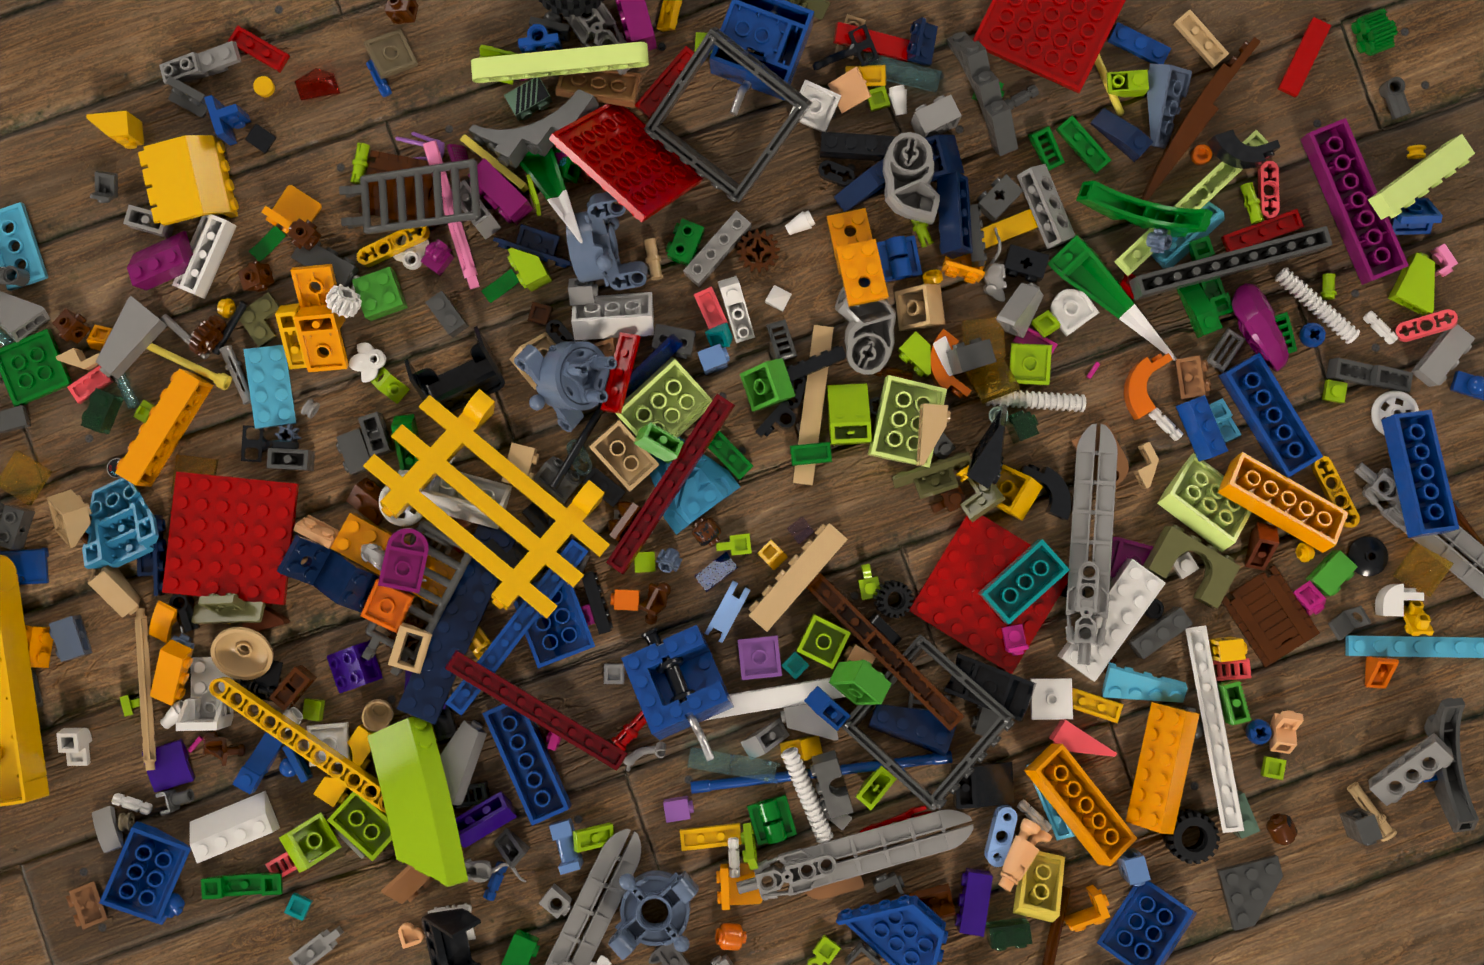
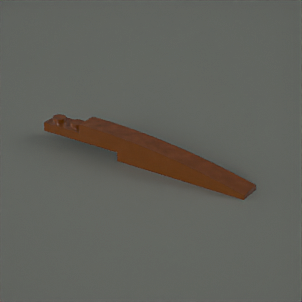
[1141,37,1261,201]
[806,572,965,731]

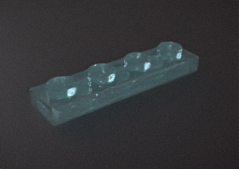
[863,52,942,92]

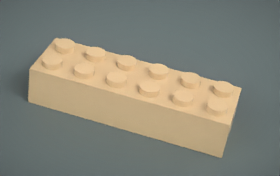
[748,523,848,632]

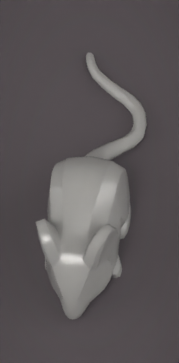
[983,227,1007,302]
[361,543,427,582]
[464,858,526,883]

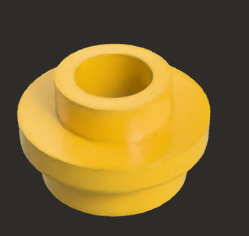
[217,298,236,318]
[1296,542,1315,562]

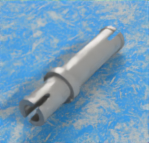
[219,345,251,405]

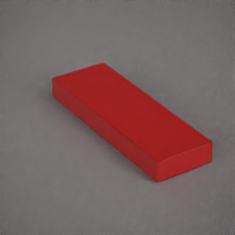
[228,25,290,73]

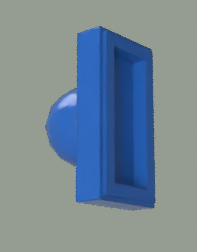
[1450,370,1484,401]
[279,746,314,783]

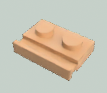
[293,514,339,549]

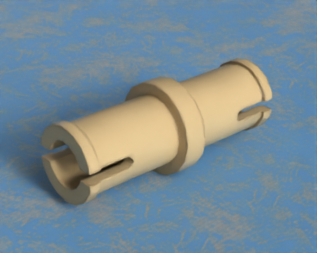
[644,238,663,280]

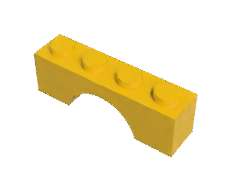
[313,724,375,807]

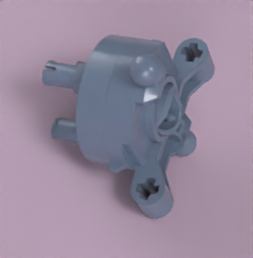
[514,341,617,432]

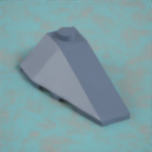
[1147,64,1192,149]

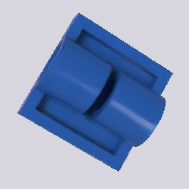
[518,24,563,53]
[876,235,922,282]

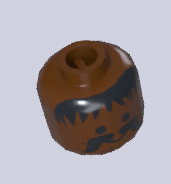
[692,516,721,547]
[1266,813,1298,845]

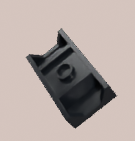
[944,653,1037,722]

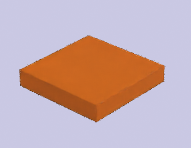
[360,579,415,633]

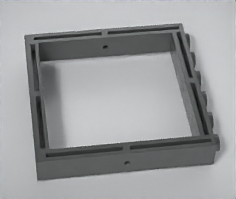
[644,27,812,203]
[841,634,1015,810]

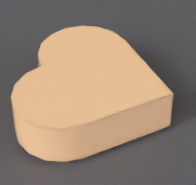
[398,922,425,949]

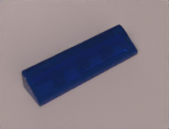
[626,334,683,397]

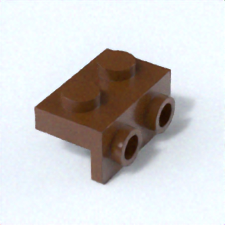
[346,478,384,526]
[909,884,956,919]

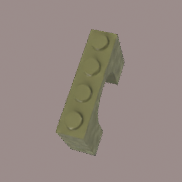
[1143,525,1241,609]

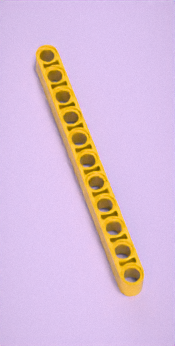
[209,677,386,813]

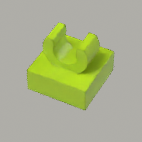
[133,399,155,423]
[119,695,140,717]

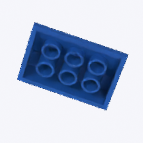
[514,581,595,668]
[99,821,191,924]
[1097,881,1197,965]

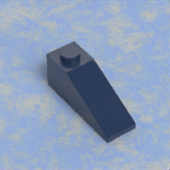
[1090,108,1153,162]
[833,159,885,212]

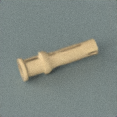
[1347,782,1397,842]

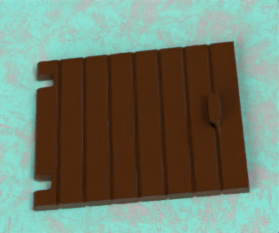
[358,150,447,227]
[1222,565,1320,667]

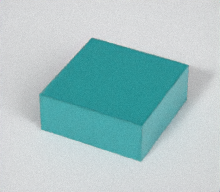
[781,651,810,680]
[284,893,313,921]

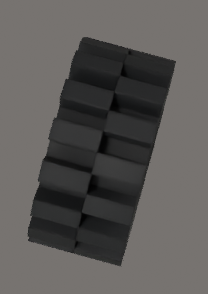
[873,580,913,618]

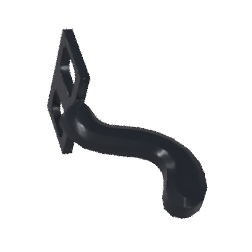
[812,24,879,70]
[241,425,299,462]

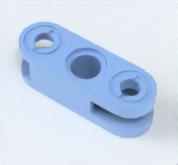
[704,581,750,643]
[984,804,1017,867]

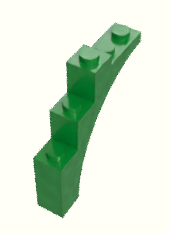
[1076,180,1213,238]

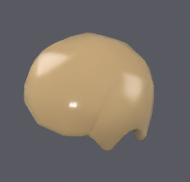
[361,699,394,732]

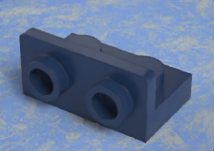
[907,17,938,67]

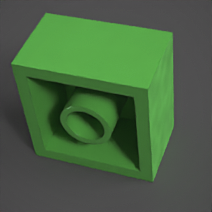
[352,267,408,321]
[740,358,795,412]
[828,660,892,705]

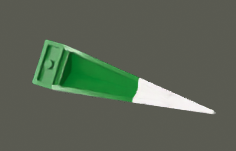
[519,146,583,243]
[1047,234,1176,361]

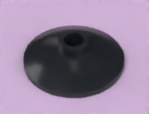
[1347,536,1388,576]

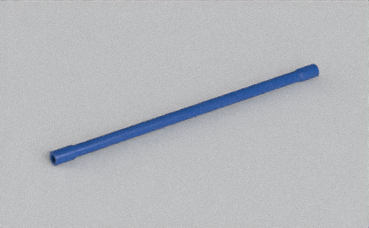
[690,751,952,794]

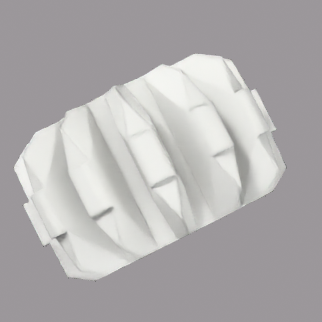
[325,284,362,318]

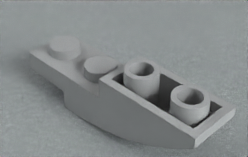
[159,41,241,84]

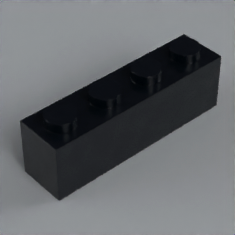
[820,132,896,161]

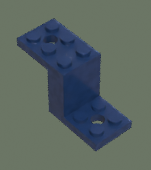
[277,535,380,613]

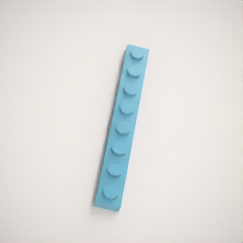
[1345,635,1484,658]

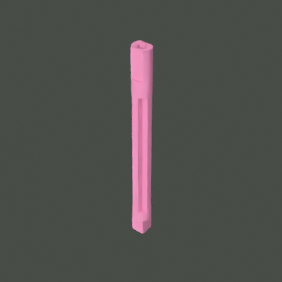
[423,140,480,290]

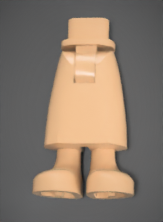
[998,818,1052,892]

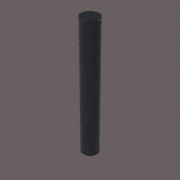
[212,300,248,355]

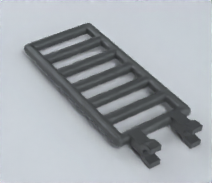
[339,159,481,234]
[362,521,472,676]

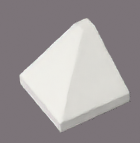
[765,285,792,312]

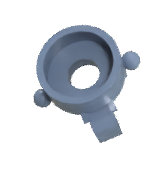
[566,192,648,290]
[608,870,699,960]

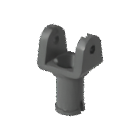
[155,788,195,815]

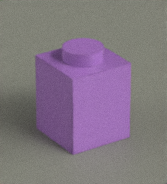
[663,796,694,823]

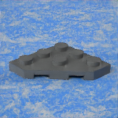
[1217,855,1283,931]

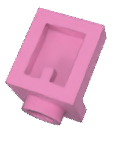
[1430,243,1458,277]

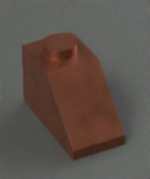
[1245,522,1280,571]
[242,605,290,632]

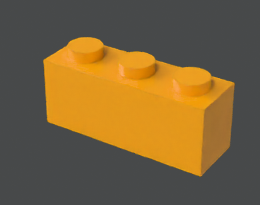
[150,639,193,706]

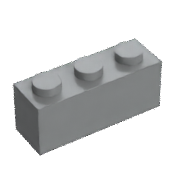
[1411,324,1475,387]

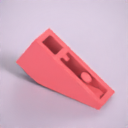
[1049,719,1117,757]

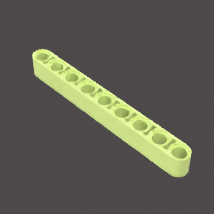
[471,42,649,83]

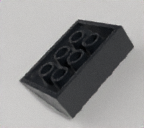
[967,405,1007,489]

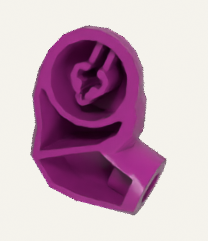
[1232,283,1289,372]

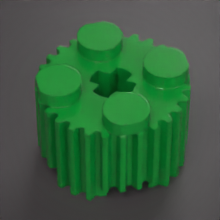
[1351,8,1398,56]

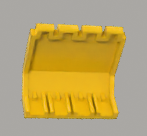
[138,135,239,226]

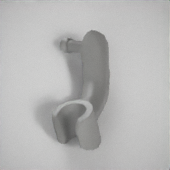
[623,742,666,771]

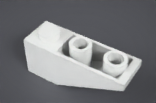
[718,276,755,343]

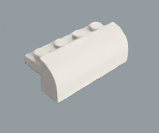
[172,214,237,299]

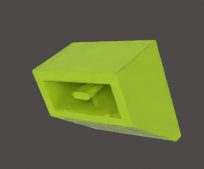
[507,248,552,292]

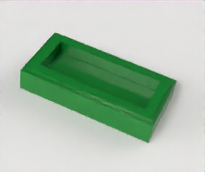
[790,442,832,466]

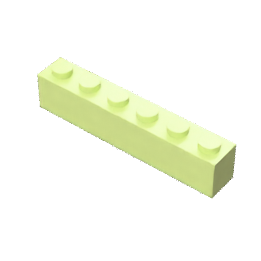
[1368,134,1475,220]

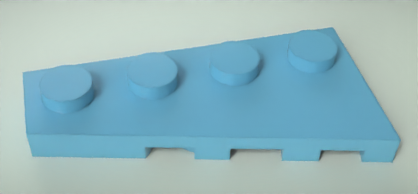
[1102,662,1188,703]

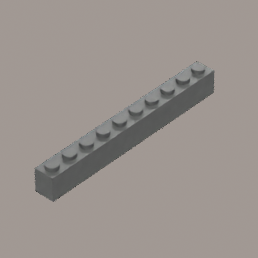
[1129,226,1333,300]

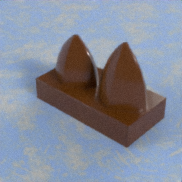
[608,501,641,542]

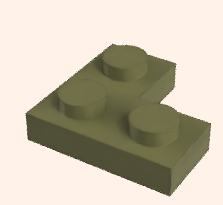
[240,292,280,347]
[960,478,1005,522]

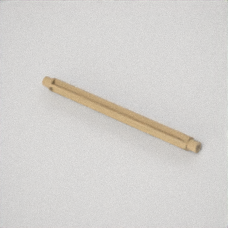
[134,608,156,771]

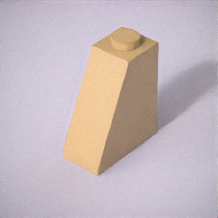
[88,565,141,618]

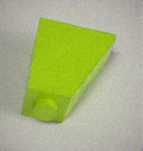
[1388,252,1435,316]

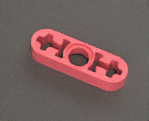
[1258,161,1280,220]
[1396,309,1458,342]

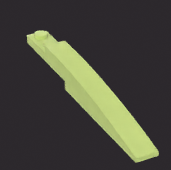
[1114,130,1269,276]

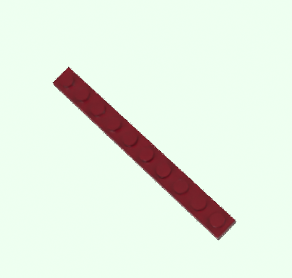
[606,394,735,574]
[445,650,628,771]

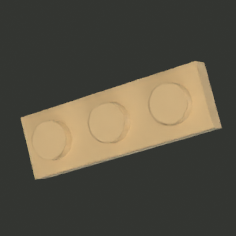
[1173,10,1229,69]

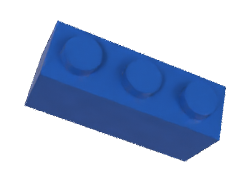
[1176,395,1228,462]

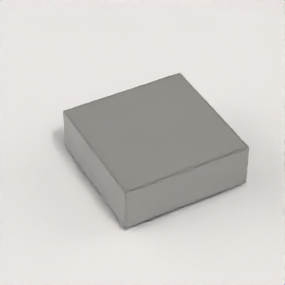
[604,663,625,684]

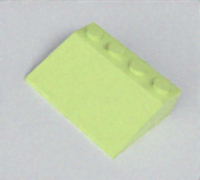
[615,357,712,457]
[868,375,947,468]
[1157,453,1252,552]

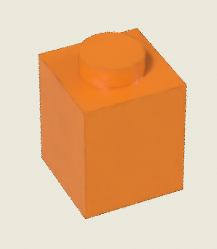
[611,589,640,611]

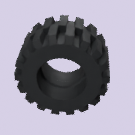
[1162,809,1220,864]

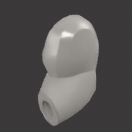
[882,132,940,225]
[835,287,896,374]

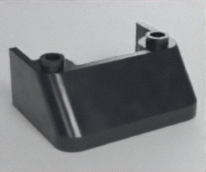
[404,326,505,413]
[421,908,481,965]

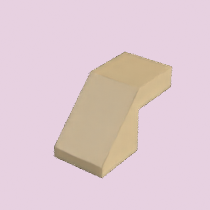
[56,348,100,371]
[1133,442,1159,489]

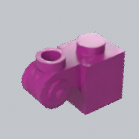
[421,239,454,276]

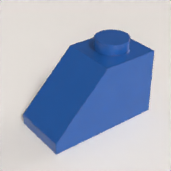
[804,686,851,731]

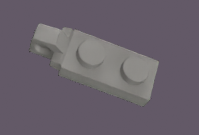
[288,926,344,965]

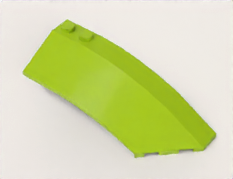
[367,716,468,887]

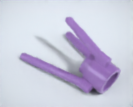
[395,132,445,161]

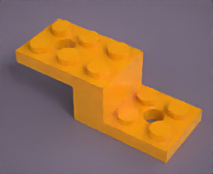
[826,208,889,307]
[290,264,349,372]

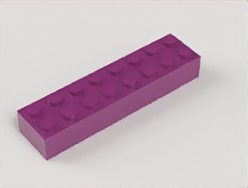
[1300,118,1409,285]

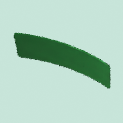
[249,226,286,262]
[481,269,519,303]

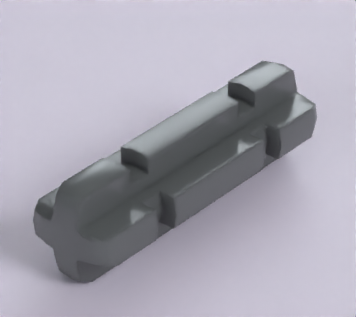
[1004,85,1039,110]

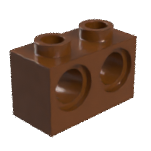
[269,665,317,711]

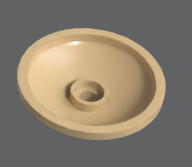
[210,627,273,680]

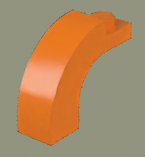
[930,329,972,399]
[1124,353,1173,420]

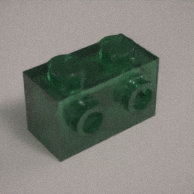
[81,388,124,434]
[1006,410,1039,444]
[986,917,1032,951]

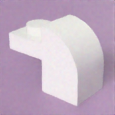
[1375,584,1424,617]
[56,728,92,766]

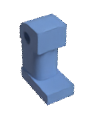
[549,818,584,875]

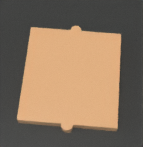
[828,67,872,113]

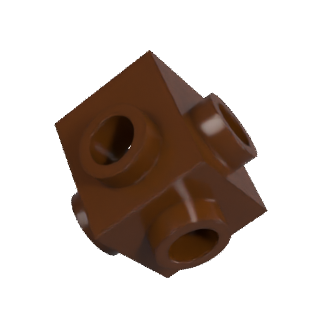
[384,0,419,24]
[287,218,322,251]
[238,261,275,292]
[52,308,91,344]

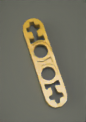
[356,226,430,267]
[1311,456,1360,528]

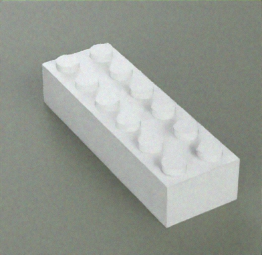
[1057,558,1166,682]

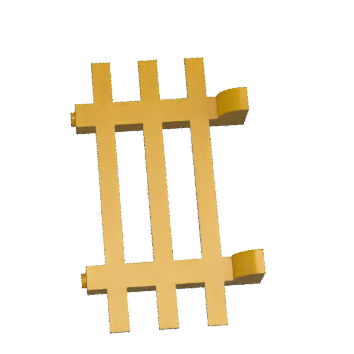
[363,389,610,619]

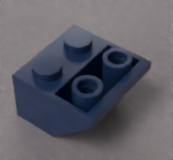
[925,135,964,182]

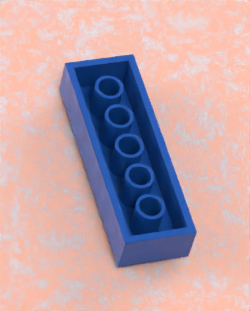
[1218,352,1323,478]
[1381,410,1459,538]
[482,703,572,826]

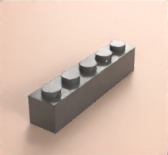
[970,204,987,267]

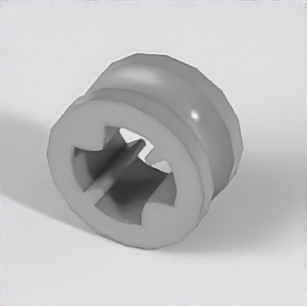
[301,398,320,419]

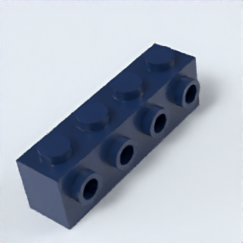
[936,172,973,259]

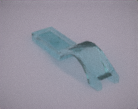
[687,747,781,784]

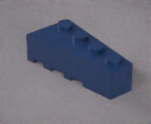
[868,704,957,756]

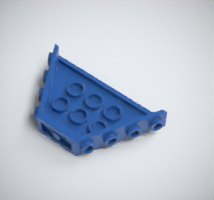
[836,895,948,965]

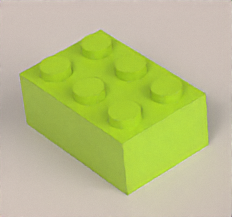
[327,792,392,861]

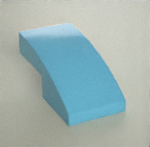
[1209,398,1242,444]

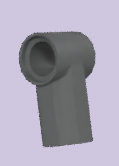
[1379,77,1411,120]
[0,265,30,287]

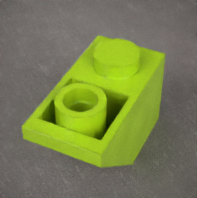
[1107,69,1149,98]
[897,331,931,378]

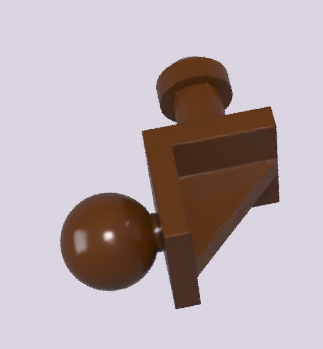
[639,582,671,625]
[203,731,245,766]

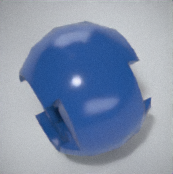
[1299,323,1326,348]
[1245,719,1272,745]

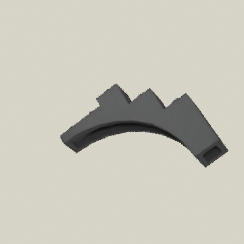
[946,31,1018,156]
[468,89,600,168]
[1424,698,1479,833]

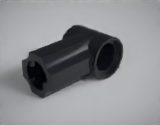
[169,594,200,633]

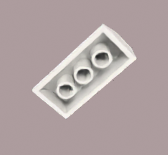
[571,292,654,341]
[422,472,512,529]
[190,791,280,863]

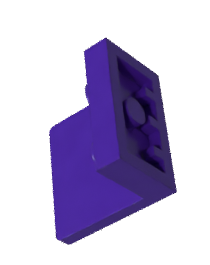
[327,640,383,693]

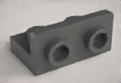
[166,76,208,118]
[533,456,583,504]

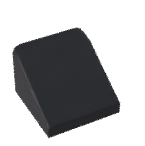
[245,124,276,154]

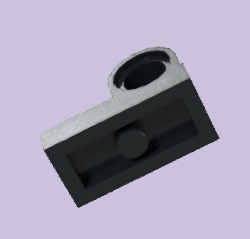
[755,402,796,438]

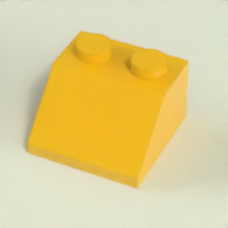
[86,111,144,149]
[995,464,1043,521]

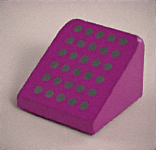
[447,144,468,162]

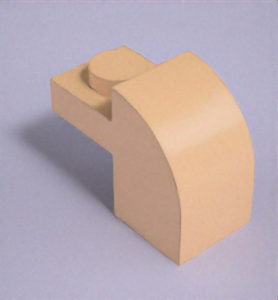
[1269,710,1304,754]

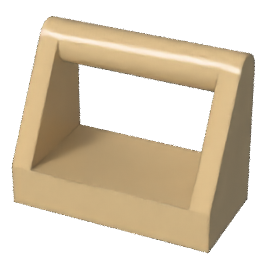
[388,622,432,674]

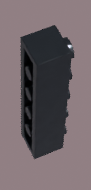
[786,345,846,382]
[582,571,614,635]

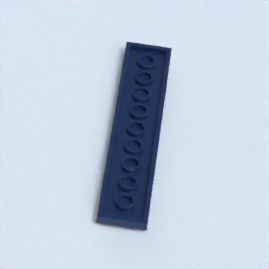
[397,524,516,725]

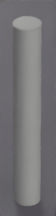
[161,314,210,360]

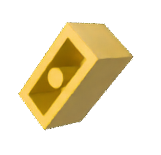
[1209,636,1248,662]

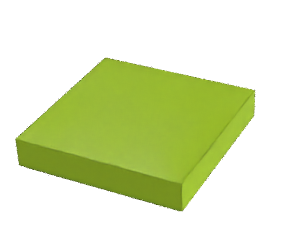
[1009,343,1052,385]

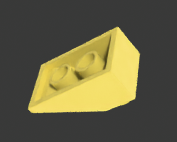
[1013,851,1065,923]

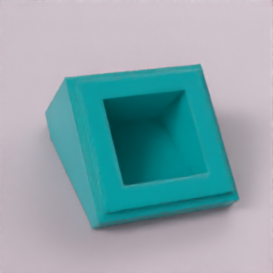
[705,323,733,347]

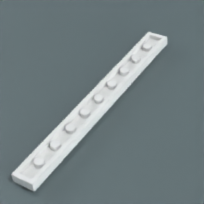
[1185,625,1244,833]

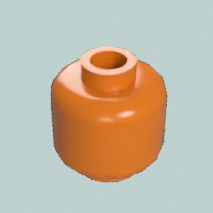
[715,923,747,951]

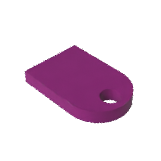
[378,528,429,593]
[1110,537,1153,577]

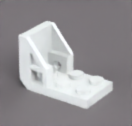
[176,657,234,731]

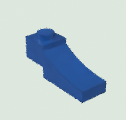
[232,732,283,794]

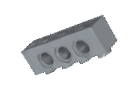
[1017,164,1076,249]
[683,211,751,287]
[1368,733,1454,806]

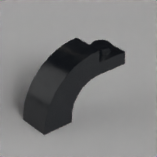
[1207,129,1281,169]
[1020,464,1071,520]

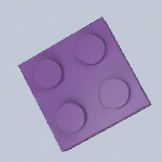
[738,635,782,680]

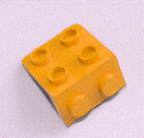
[262,185,322,234]
[941,254,986,284]
[25,625,53,668]
[716,863,762,910]
[1064,885,1110,932]

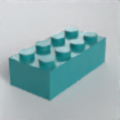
[978,539,1070,624]

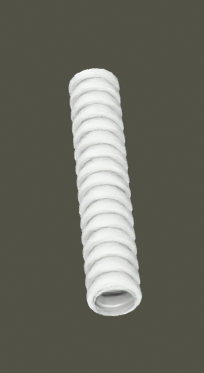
[1275,267,1360,344]
[985,388,1086,412]
[781,747,834,843]

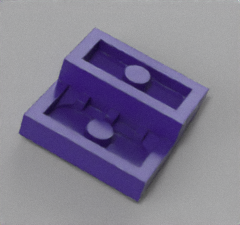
[142,739,195,792]

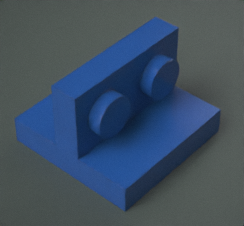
[204,95,251,146]
[1390,198,1443,235]

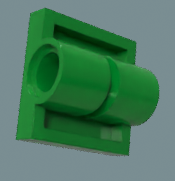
[747,794,797,846]

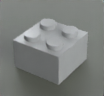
[911,94,962,138]

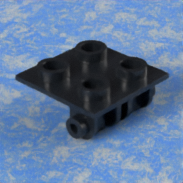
[235,660,283,702]

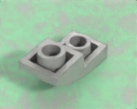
[92,806,124,853]

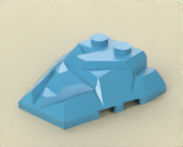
[650,437,740,535]
[82,478,159,569]

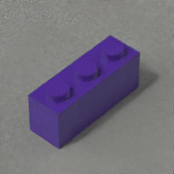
[455,791,517,848]
[955,868,993,937]

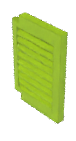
[527,174,541,217]

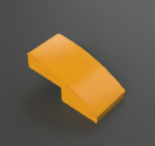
[149,600,177,643]

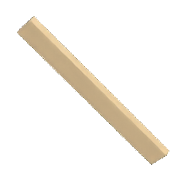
[793,325,834,486]

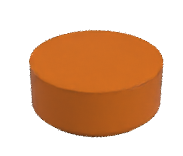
[1190,144,1212,166]

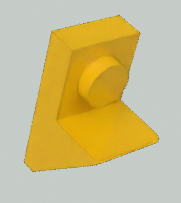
[780,735,823,763]

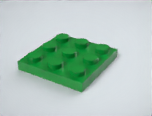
[0,329,72,407]

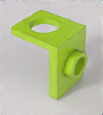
[371,367,410,404]

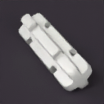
[1363,311,1398,344]
[1148,408,1183,441]
[112,793,153,815]
[1017,799,1052,832]
[728,837,740,878]

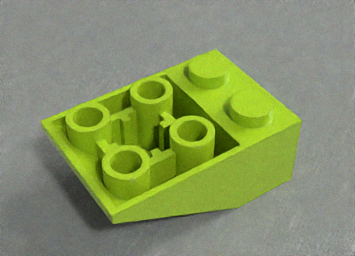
[827,383,872,445]

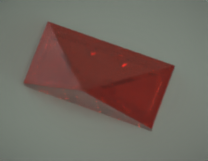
[295,68,340,101]

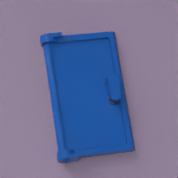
[0,548,49,585]

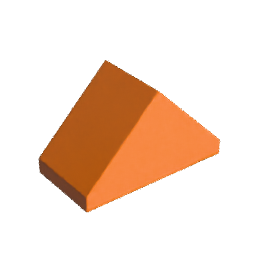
[1365,656,1399,689]

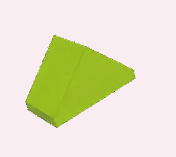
[855,765,897,811]

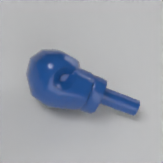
[159,893,185,925]

